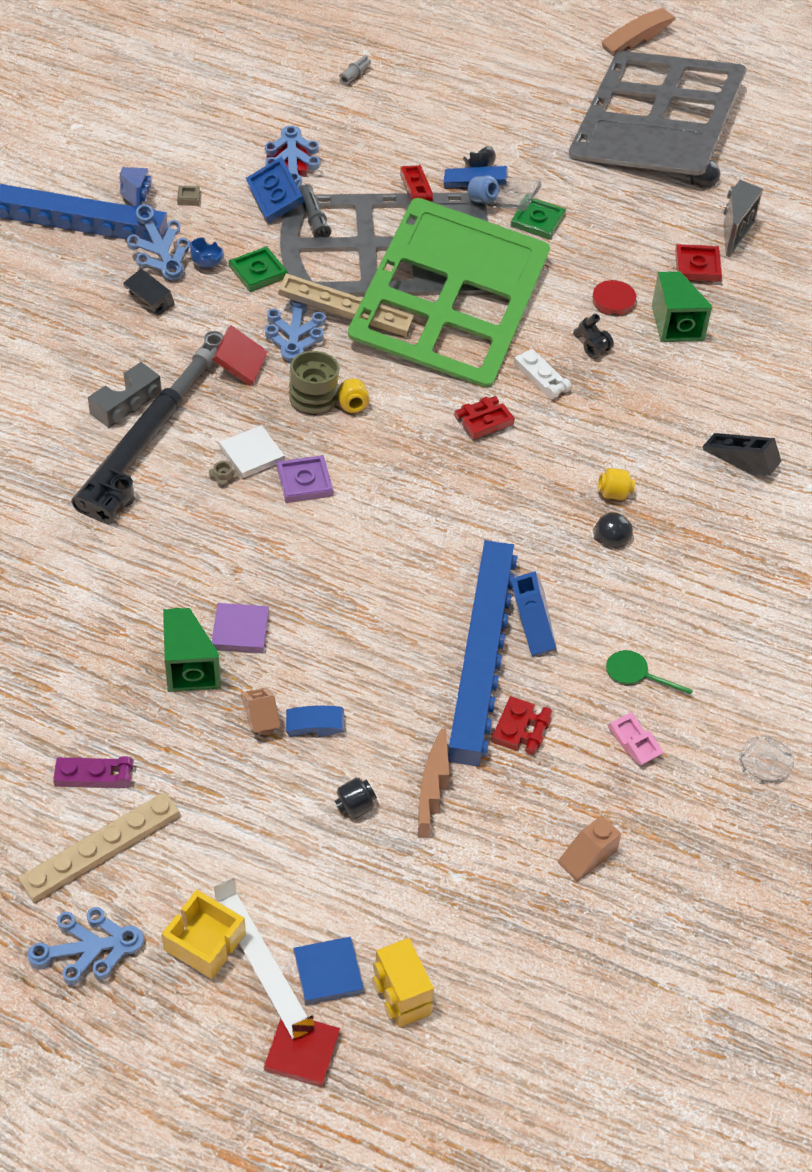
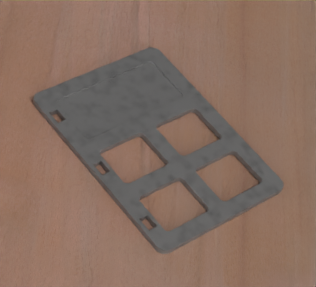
[569,51,746,175]

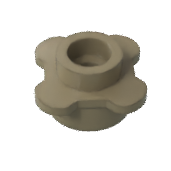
[209,461,238,485]

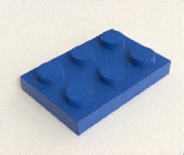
[246,156,305,223]

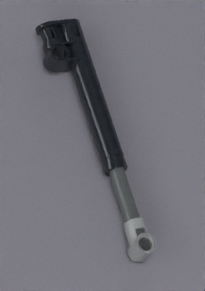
[71,331,224,524]

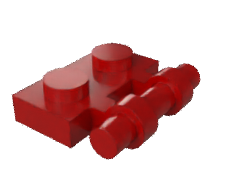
[454,396,515,440]
[491,696,552,755]

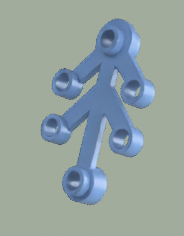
[265,126,320,189]
[127,204,190,281]
[265,299,326,363]
[27,907,144,985]

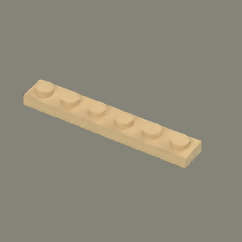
[278,273,414,337]
[18,791,180,904]

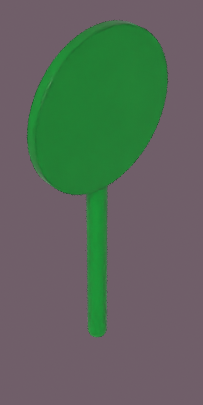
[606,650,693,694]

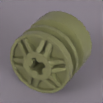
[288,351,340,413]

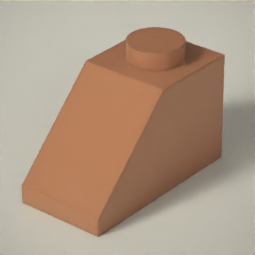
[241,687,280,735]
[558,815,621,882]

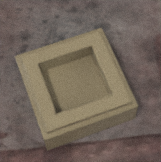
[177,185,200,206]

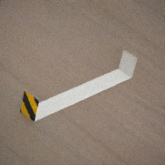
[214,877,314,1040]

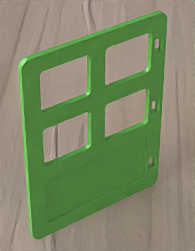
[347,198,550,387]

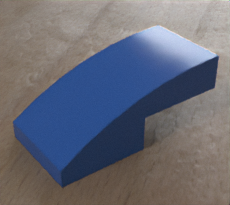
[286,705,344,737]

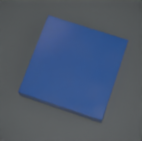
[294,936,364,1005]

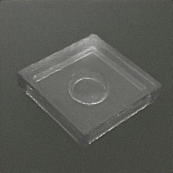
[486,176,542,210]

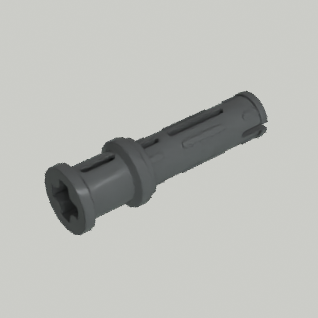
[300,184,332,237]

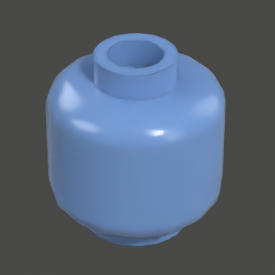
[468,176,499,204]

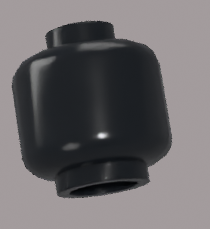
[335,777,377,819]

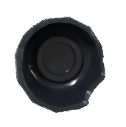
[463,146,496,168]
[687,159,720,188]
[593,512,633,548]

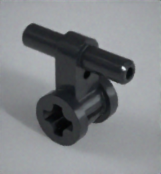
[573,313,614,359]

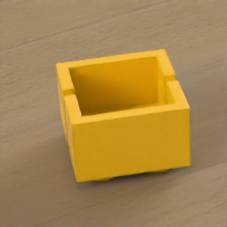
[161,889,246,979]
[372,938,434,1028]

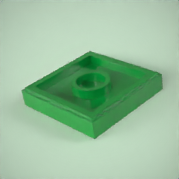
[510,196,566,240]
[228,246,288,292]

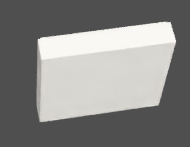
[219,425,285,479]

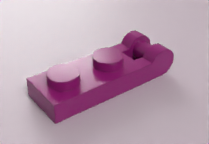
[53,756,134,788]

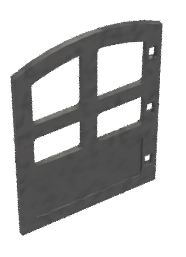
[280,193,494,297]

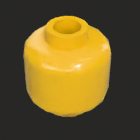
[337,378,369,413]
[598,468,635,501]

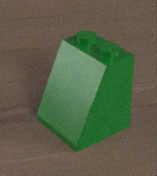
[652,271,712,342]
[163,608,221,692]

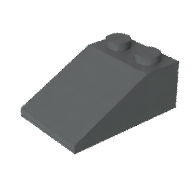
[723,180,763,257]

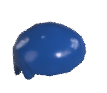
[190,237,224,268]

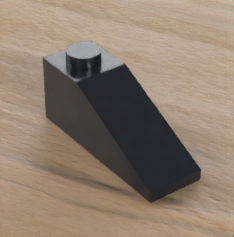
[702,433,782,475]

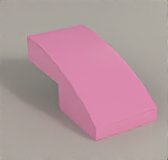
[608,712,664,766]

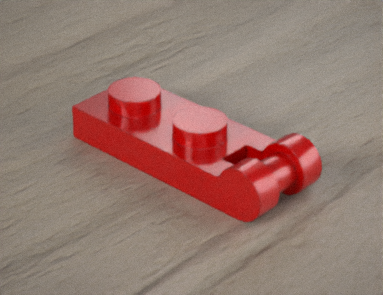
[400,165,433,202]

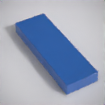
[443,166,508,188]

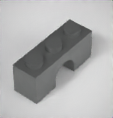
[88,362,161,428]

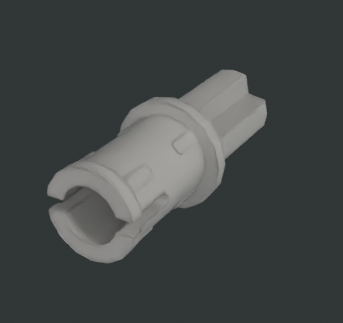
[339,56,371,85]

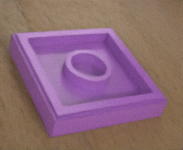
[276,455,333,503]
[212,603,269,653]

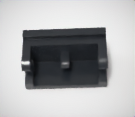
[123,268,175,315]

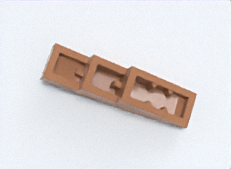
[601,7,676,56]
[418,729,449,838]

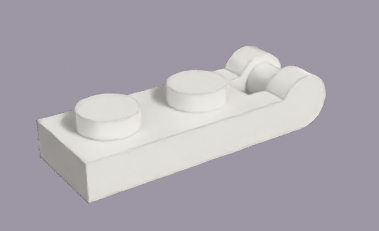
[514,349,572,400]

